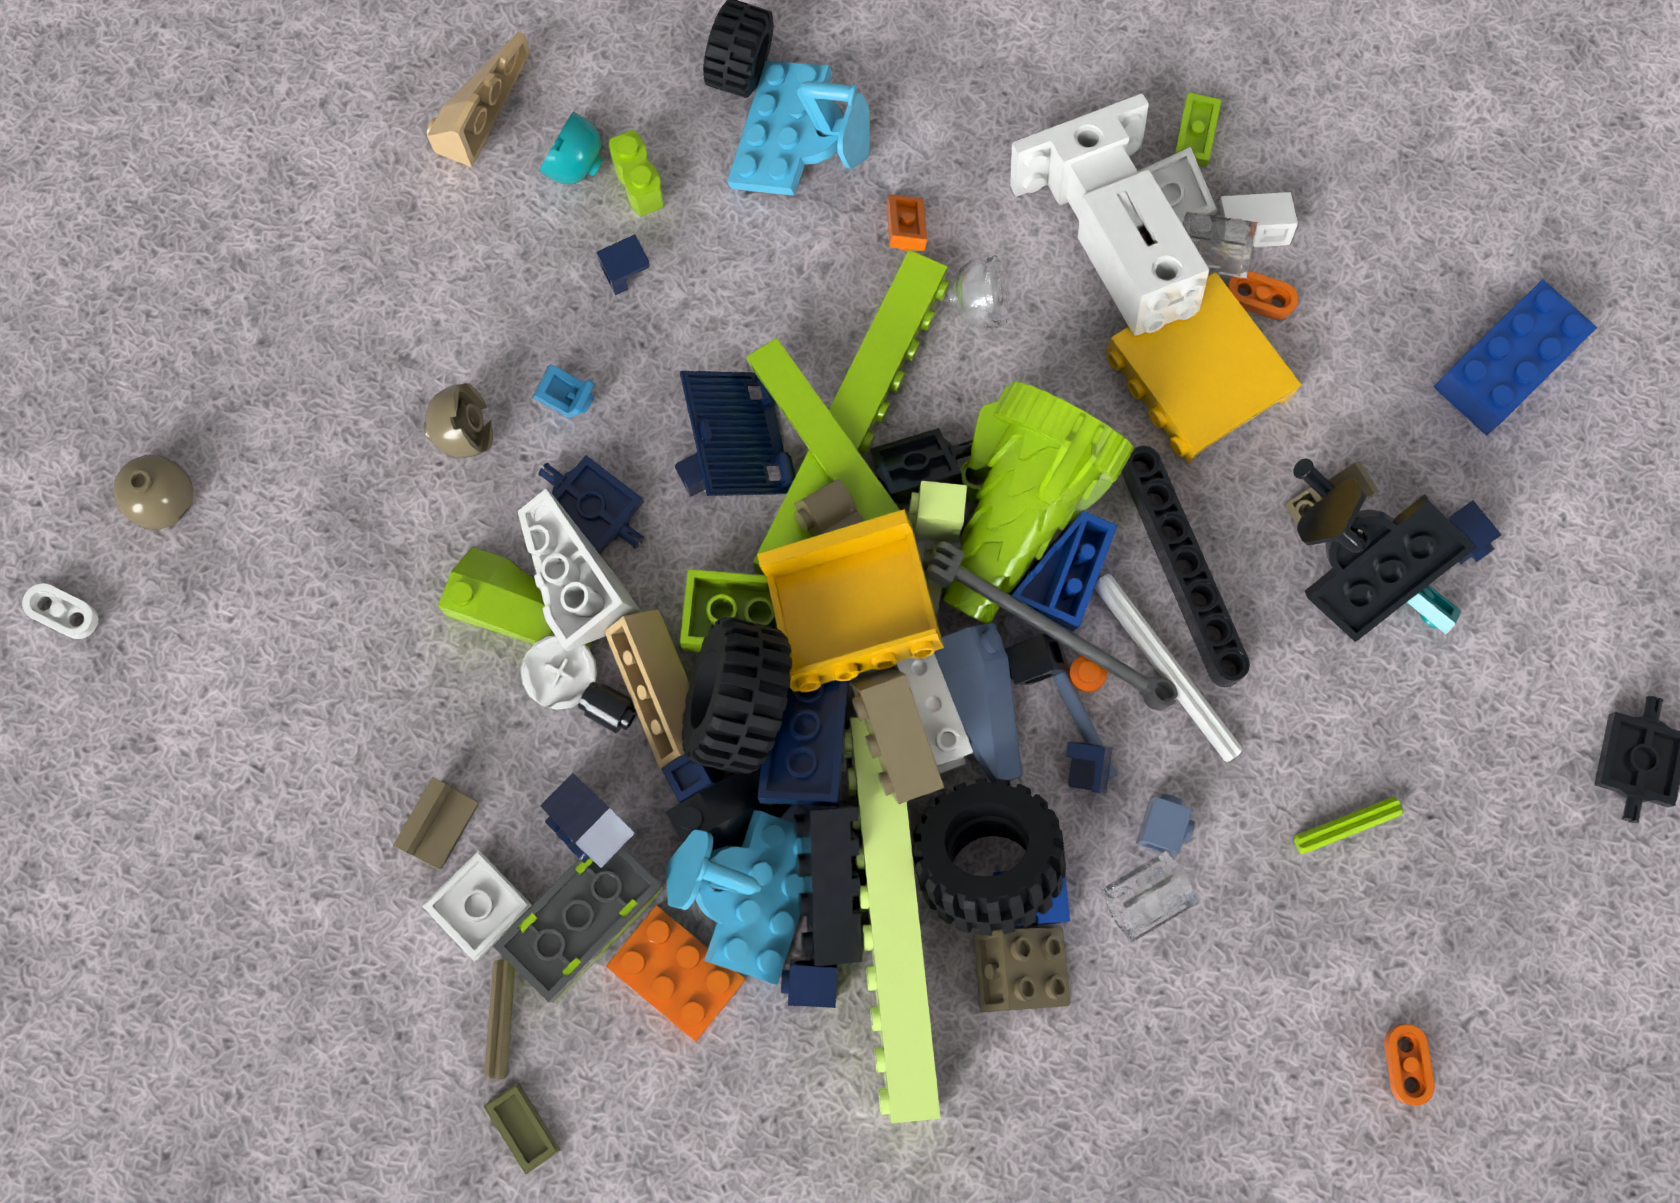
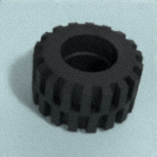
[703,0,774,98]

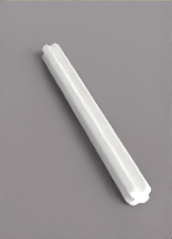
[1094,574,1243,762]

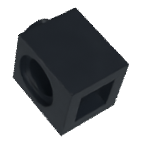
[1005,634,1070,685]

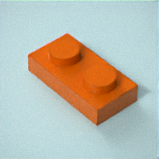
[886,194,927,251]

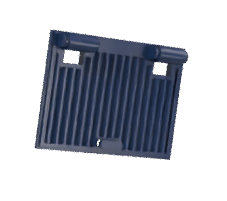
[679,371,796,496]

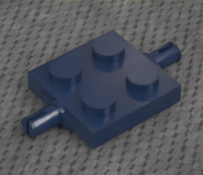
[538,455,645,554]

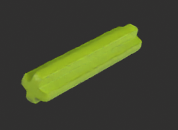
[1293,797,1403,854]

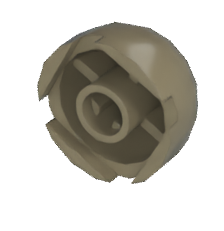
[424,383,493,458]
[113,455,194,530]

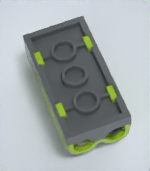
[493,846,663,1003]

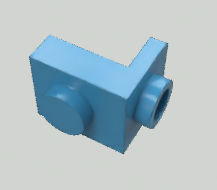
[532,364,595,418]

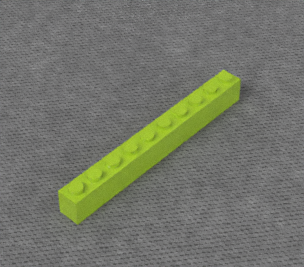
[753,250,950,575]

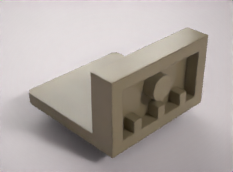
[974,927,1070,1013]

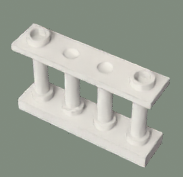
[895,654,973,775]

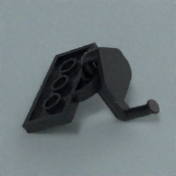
[1293,458,1477,642]

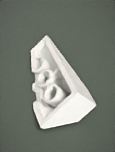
[518,489,640,651]

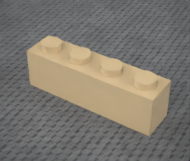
[604,609,690,769]

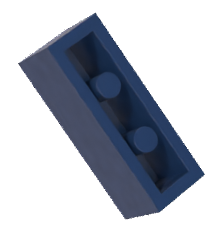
[540,773,635,868]

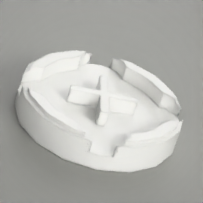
[520,635,597,710]

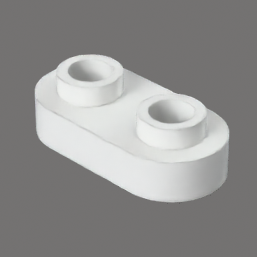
[22,583,98,639]

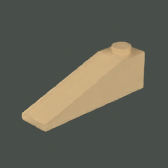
[427,32,530,167]

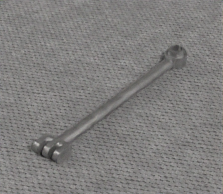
[925,541,1178,711]

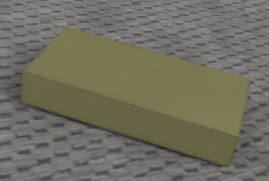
[483,1082,561,1175]

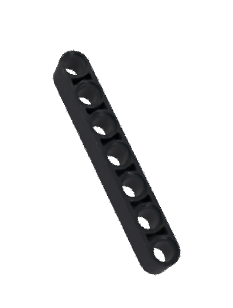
[1122,445,1250,687]

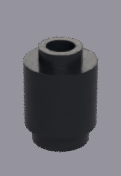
[578,682,637,733]

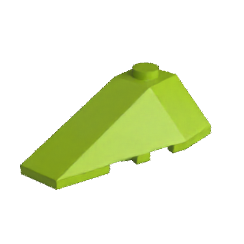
[438,547,593,650]

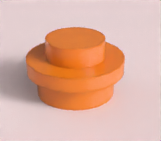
[1069,656,1107,692]

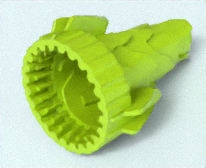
[943,381,1134,624]

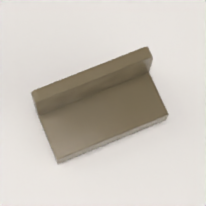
[393,777,478,869]

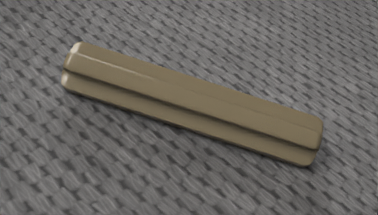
[484,960,515,1079]

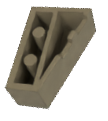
[850,666,944,804]

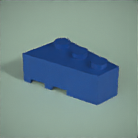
[1010,510,1118,632]

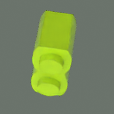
[609,130,664,217]

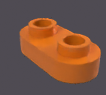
[1227,270,1298,320]
[1384,1024,1435,1106]

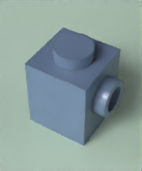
[1136,794,1195,856]

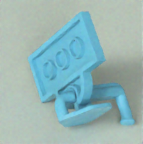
[727,61,870,196]
[666,810,805,985]

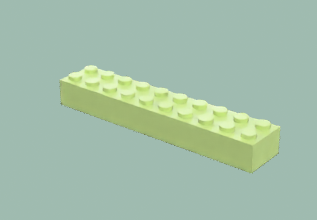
[844,717,941,1123]

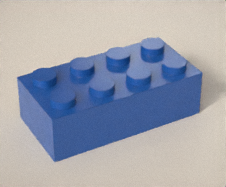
[1433,279,1598,436]

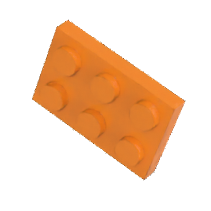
[606,905,746,1042]

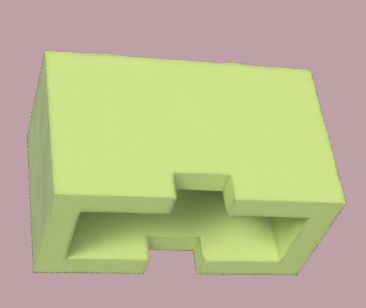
[908,481,967,543]

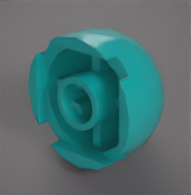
[539,111,604,185]

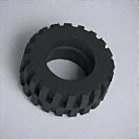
[682,617,792,775]
[912,778,1066,936]

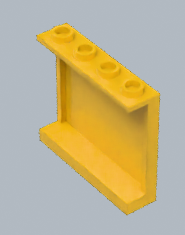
[1105,272,1302,463]
[757,509,944,692]

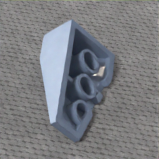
[934,623,1022,783]

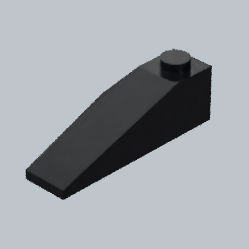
[666,765,792,851]

